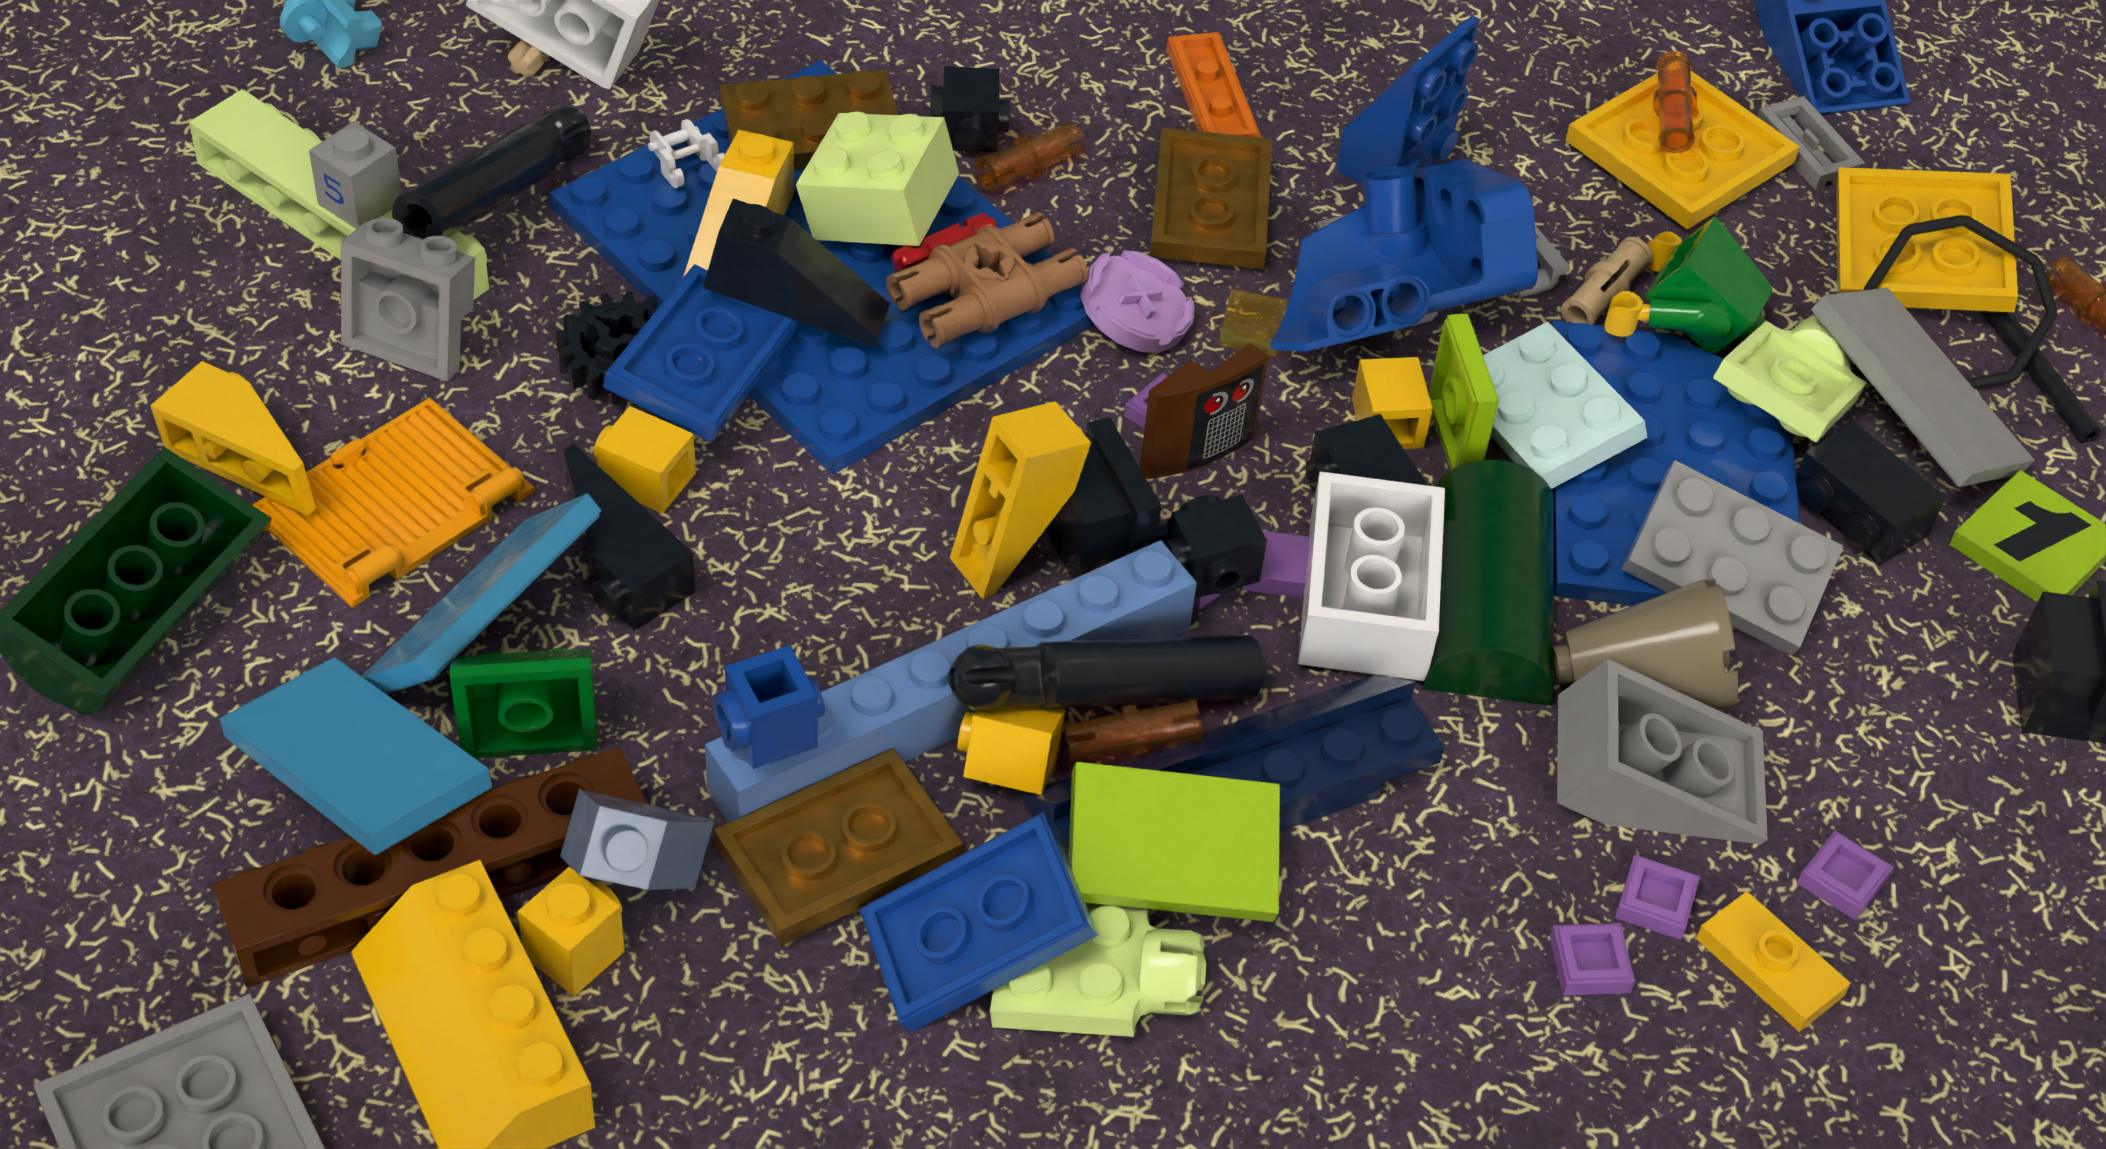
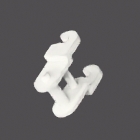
[648,119,725,188]

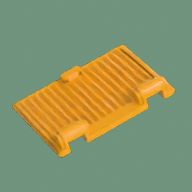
[252,398,536,608]

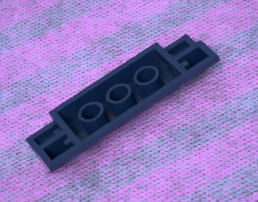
[1022,675,1444,860]

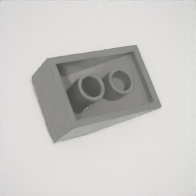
[1557,658,1768,844]

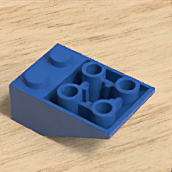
[1755,0,1911,115]
[1336,15,1479,185]

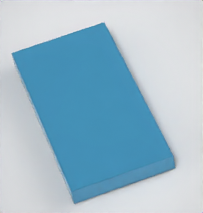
[362,493,602,695]
[219,657,492,855]

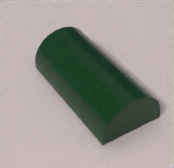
[0,447,272,714]
[1422,460,1554,706]

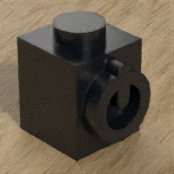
[930,66,1010,153]
[1163,495,1267,599]

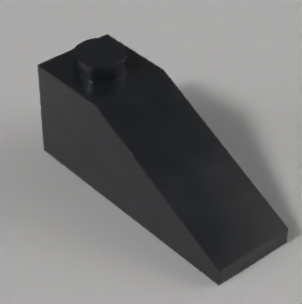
[703,198,890,347]
[564,444,695,631]

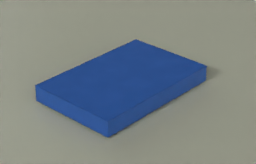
[603,264,799,443]
[860,812,1098,1032]

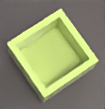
[796,112,959,246]

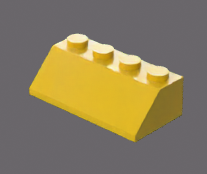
[351,860,595,1149]

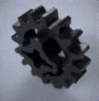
[556,292,657,405]

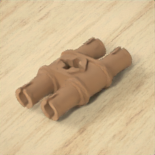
[886,212,1088,348]

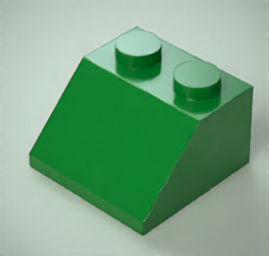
[450,648,598,758]

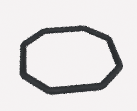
[1864,215,2057,389]

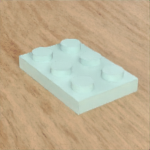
[1483,322,1647,489]

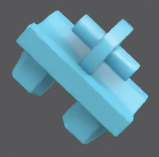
[280,0,382,68]

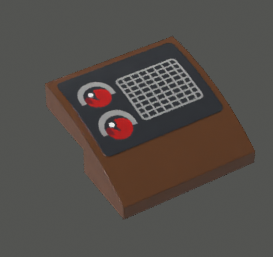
[1140,342,1269,479]

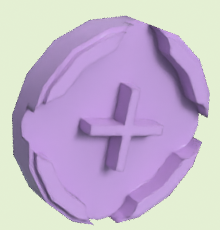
[1080,250,1195,353]

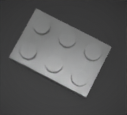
[1621,460,1843,655]

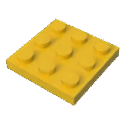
[1565,61,1800,230]
[1836,167,2018,312]

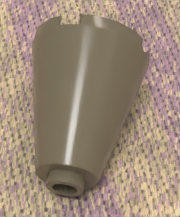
[1553,578,1738,708]

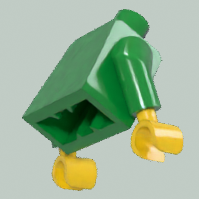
[1604,216,1773,354]

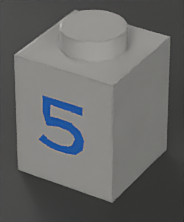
[309,121,402,229]

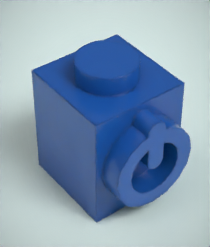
[712,645,825,769]

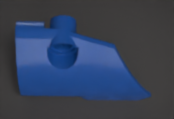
[1270,159,1538,352]

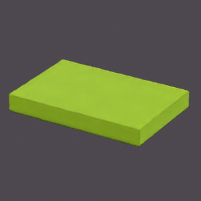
[1068,762,1280,922]

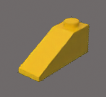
[683,129,794,277]
[150,361,316,516]
[950,401,1091,599]

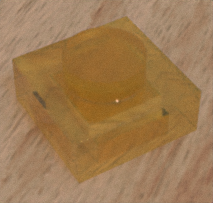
[1219,289,1289,357]

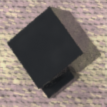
[1045,417,1170,579]
[2012,580,2106,744]

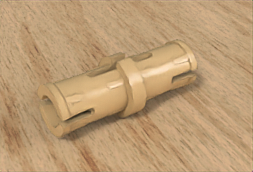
[1561,237,1653,325]

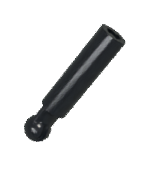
[392,104,593,239]
[949,635,1265,712]

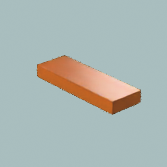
[1166,32,1261,138]

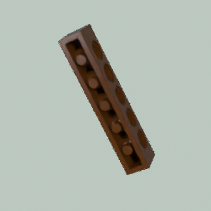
[212,746,648,988]

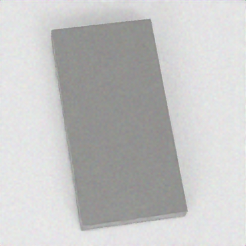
[1811,287,2035,487]

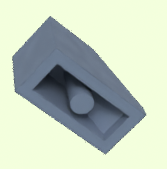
[560,789,714,890]

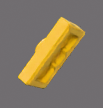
[1696,891,1851,1032]

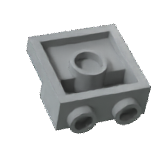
[341,218,475,382]

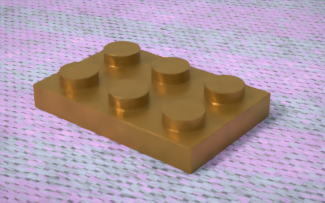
[720,70,899,171]
[1150,128,1272,269]
[714,748,963,946]

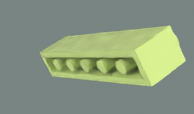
[189,89,489,299]

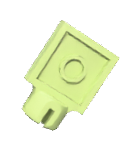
[1713,316,1867,442]
[990,903,1206,1037]

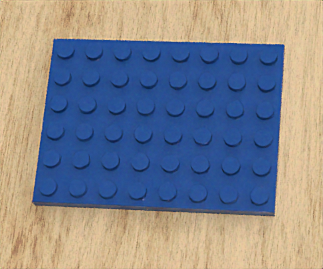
[549,60,1095,475]

